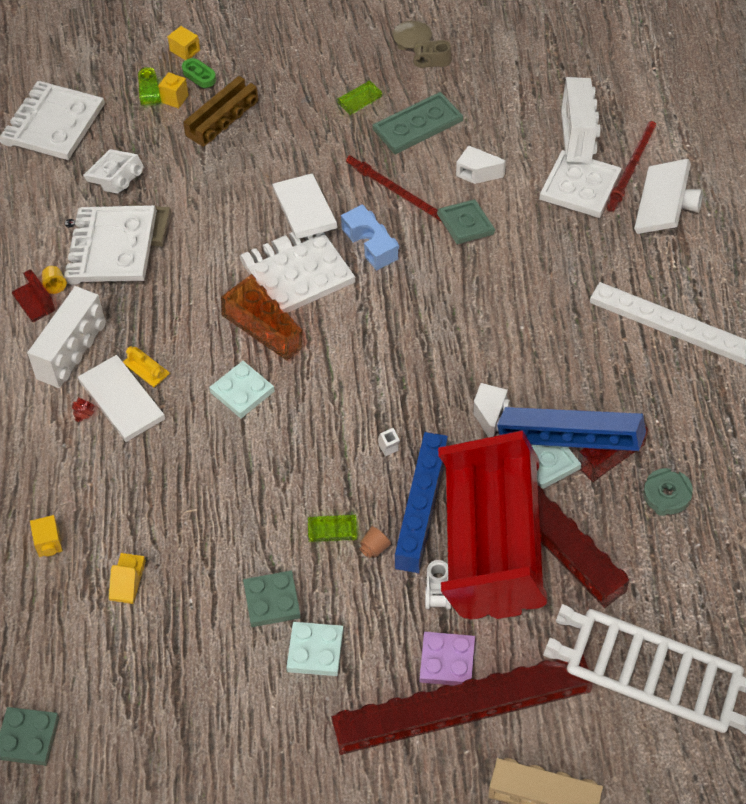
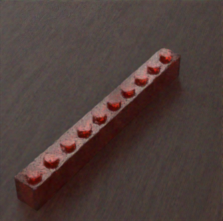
[331,655,593,755]

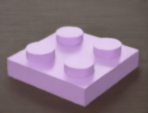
[420,632,475,687]

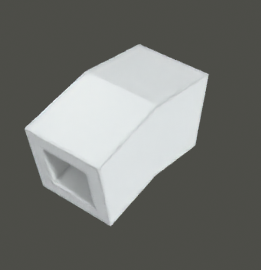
[378,428,400,456]

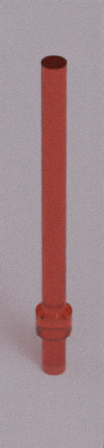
[607,121,656,212]
[346,155,443,223]

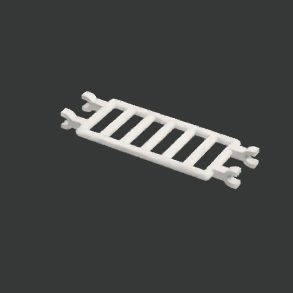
[543,604,746,735]

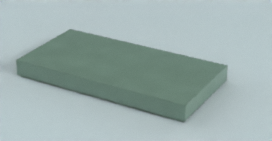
[372,92,463,155]

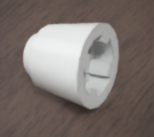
[682,189,703,213]

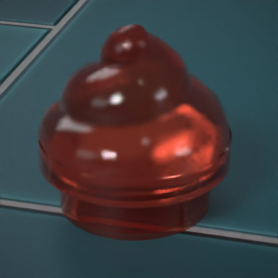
[72,397,95,422]

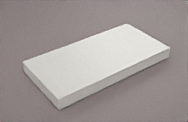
[634,159,691,234]
[272,173,337,239]
[78,355,165,442]

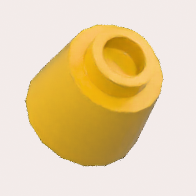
[41,266,67,294]

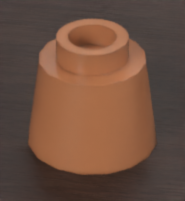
[359,526,391,559]

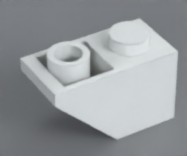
[456,146,506,184]
[474,383,510,437]

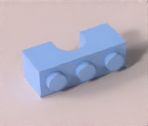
[341,204,399,271]

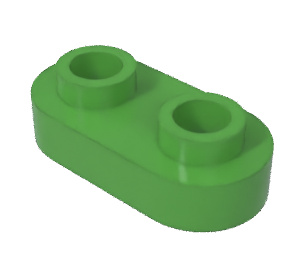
[182,58,216,88]

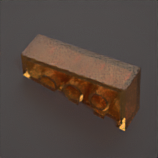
[221,274,303,361]

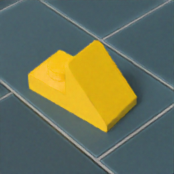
[109,553,146,604]

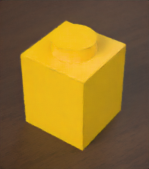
[167,26,200,60]
[158,72,189,109]
[30,515,63,557]

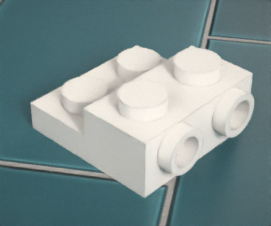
[83,149,144,194]

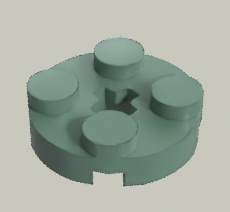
[643,468,693,516]

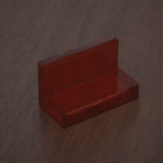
[12,269,56,322]

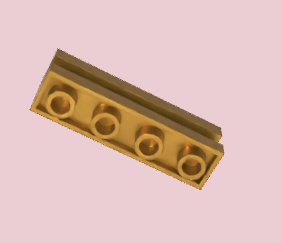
[183,76,258,147]

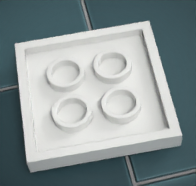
[539,150,622,218]

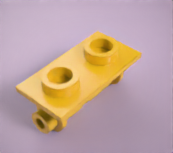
[123,346,170,388]

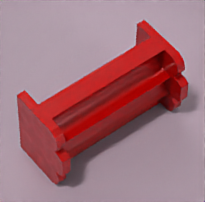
[438,431,547,619]

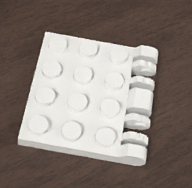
[0,81,105,160]
[64,205,157,285]
[240,232,355,317]

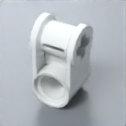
[425,560,451,610]

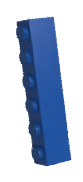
[497,407,646,451]
[395,432,448,573]

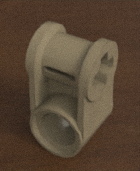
[413,40,452,68]

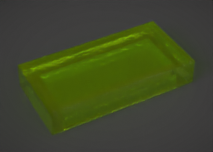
[337,80,382,115]
[308,515,357,542]

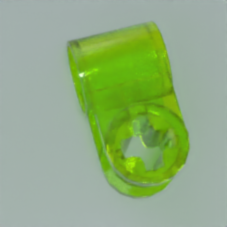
[138,67,161,106]

